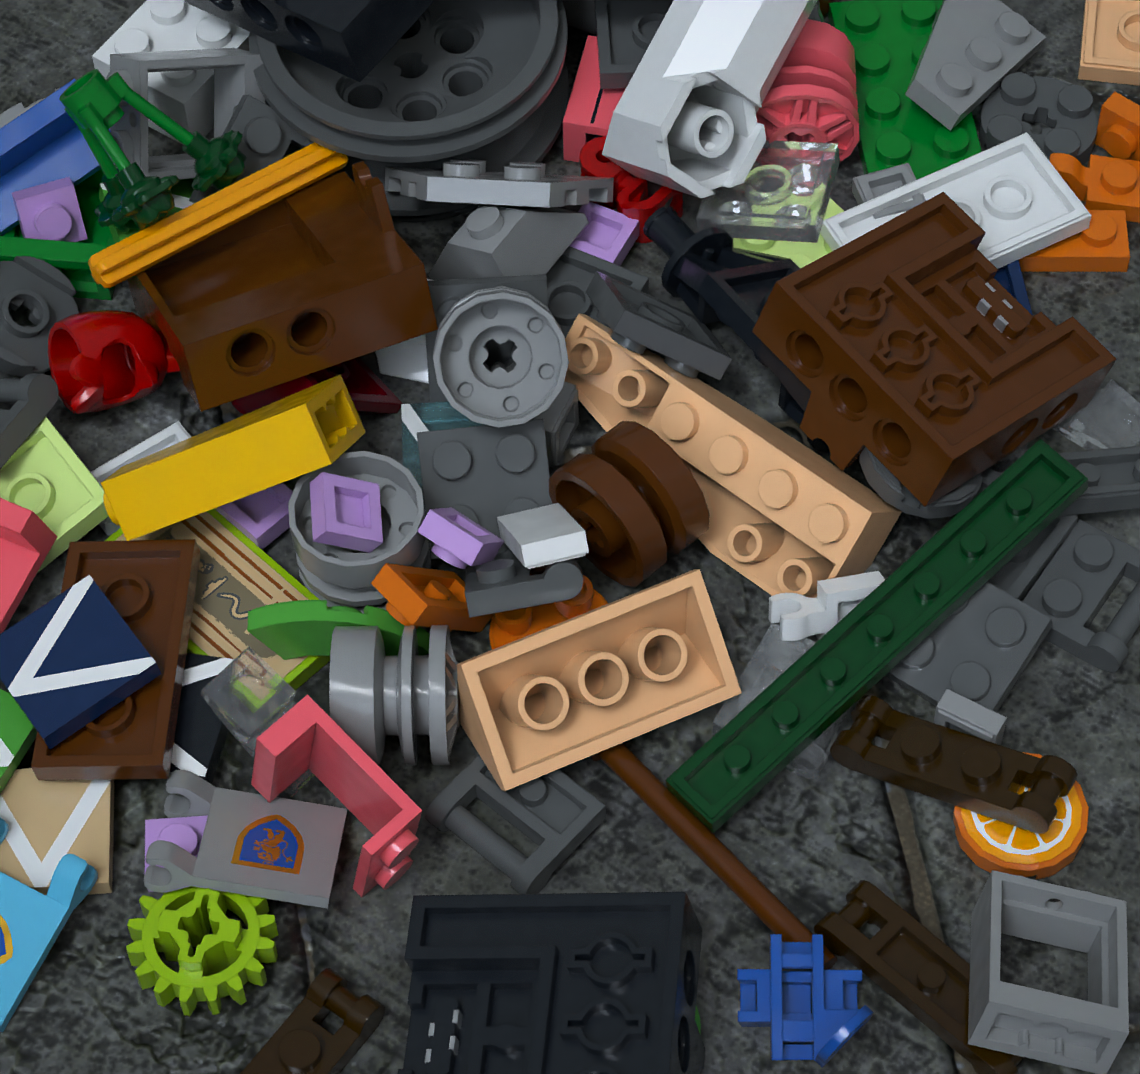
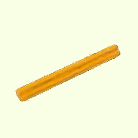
[88,142,349,288]

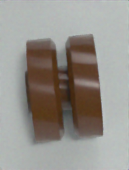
[549,421,710,587]

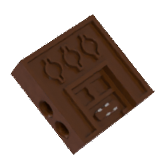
[127,161,438,412]
[752,192,1116,507]

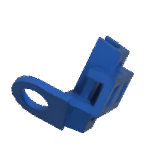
[737,934,874,1068]

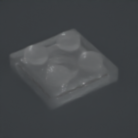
[696,140,840,243]

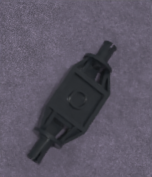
[643,206,860,459]

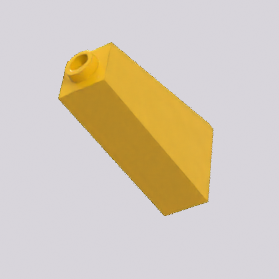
[101,374,366,541]

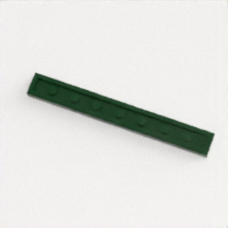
[665,439,1088,833]

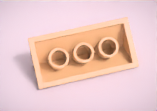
[457,569,742,791]

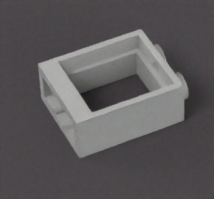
[106,48,265,179]
[968,870,1129,1074]

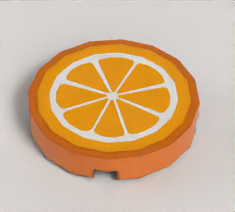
[953,752,1089,880]

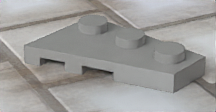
[905,0,1046,131]

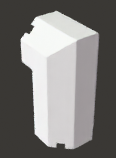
[602,0,818,199]

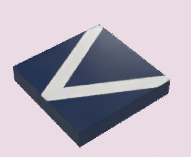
[0,575,162,749]

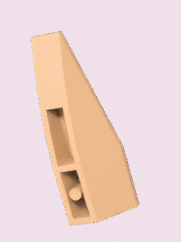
[565,314,902,598]

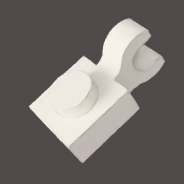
[769,571,885,641]

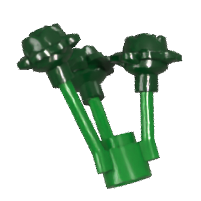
[59,69,247,232]

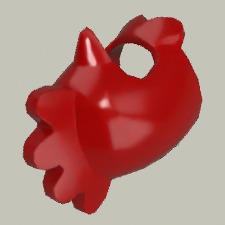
[48,310,180,414]

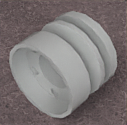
[433,286,569,428]
[288,451,432,614]
[329,625,460,766]

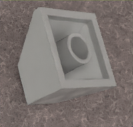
[429,204,589,280]

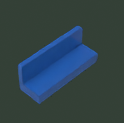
[0,78,111,236]

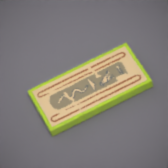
[104,509,330,721]

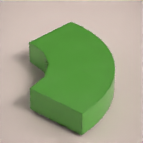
[247,600,430,660]

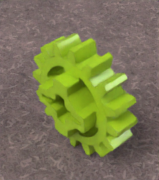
[126,886,278,1016]

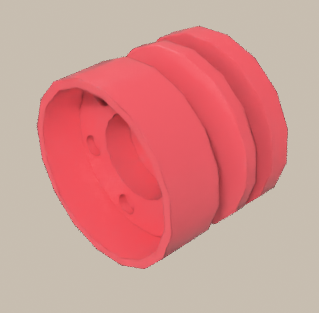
[754,19,859,174]

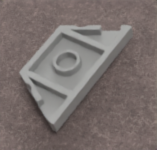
[385,159,614,208]

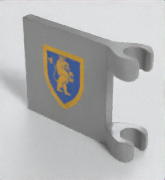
[144,770,347,909]

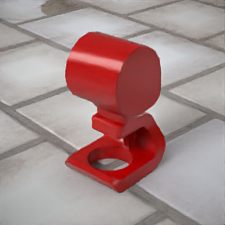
[579,136,683,243]

